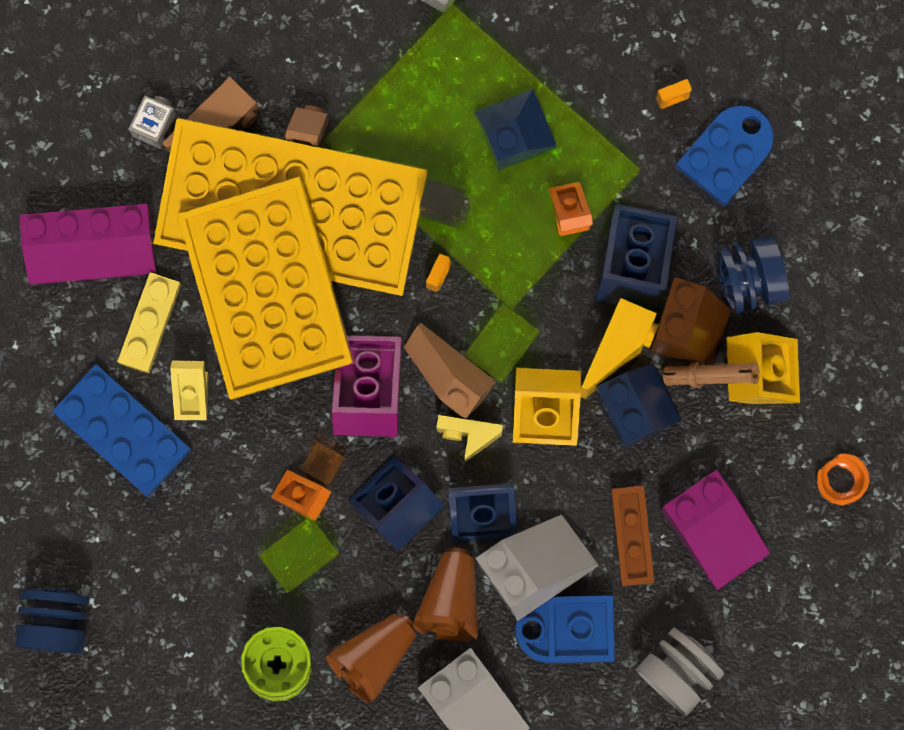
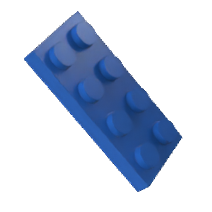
[52,364,191,498]

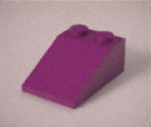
[332,335,402,437]
[660,470,770,590]

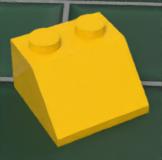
[726,332,800,404]
[513,368,581,446]

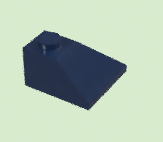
[474,89,557,171]

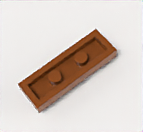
[611,486,655,587]

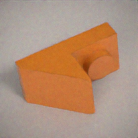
[549,182,593,236]
[271,470,331,521]

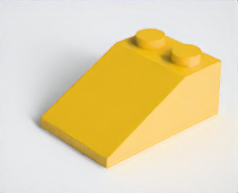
[581,298,659,399]

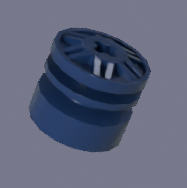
[717,235,789,315]
[14,587,90,654]

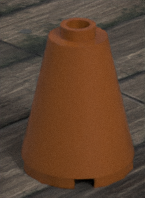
[413,548,479,642]
[326,614,416,703]

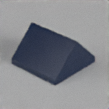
[448,483,517,543]

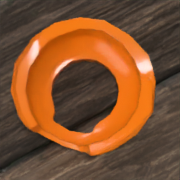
[817,453,870,506]

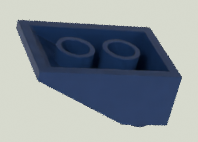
[596,204,677,314]

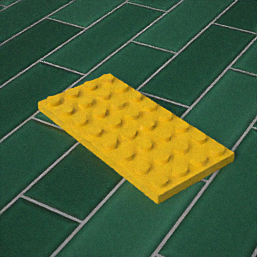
[153,118,428,296]

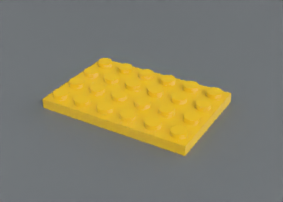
[177,177,354,400]

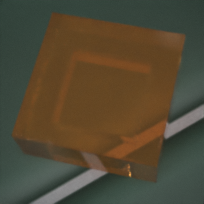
[301,441,345,486]

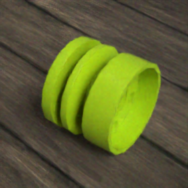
[241,627,312,702]

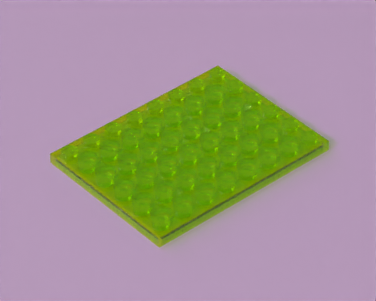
[324,4,640,310]

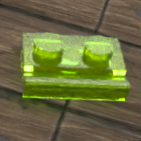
[464,304,540,384]
[259,517,339,594]

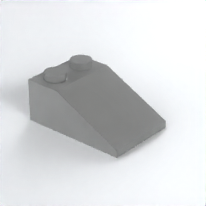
[476,515,598,621]
[418,648,530,730]

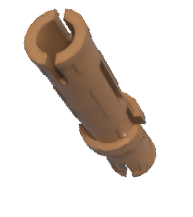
[663,362,760,388]

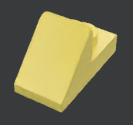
[170,361,209,420]
[437,415,503,462]

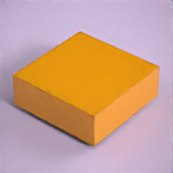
[656,79,692,109]
[426,254,451,292]

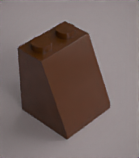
[651,277,731,365]

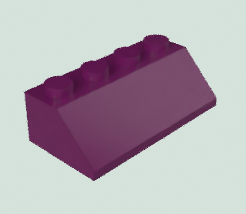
[20,204,157,285]

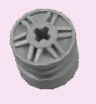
[635,628,724,716]

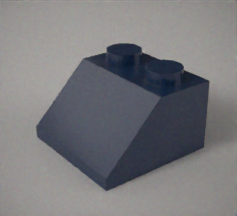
[595,364,681,450]
[348,456,444,551]

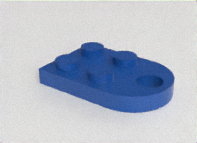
[676,106,773,207]
[516,596,615,663]

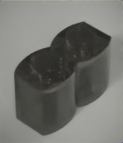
[419,179,471,229]

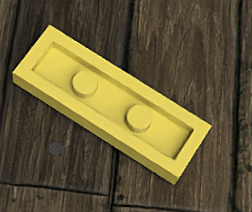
[117,272,181,374]

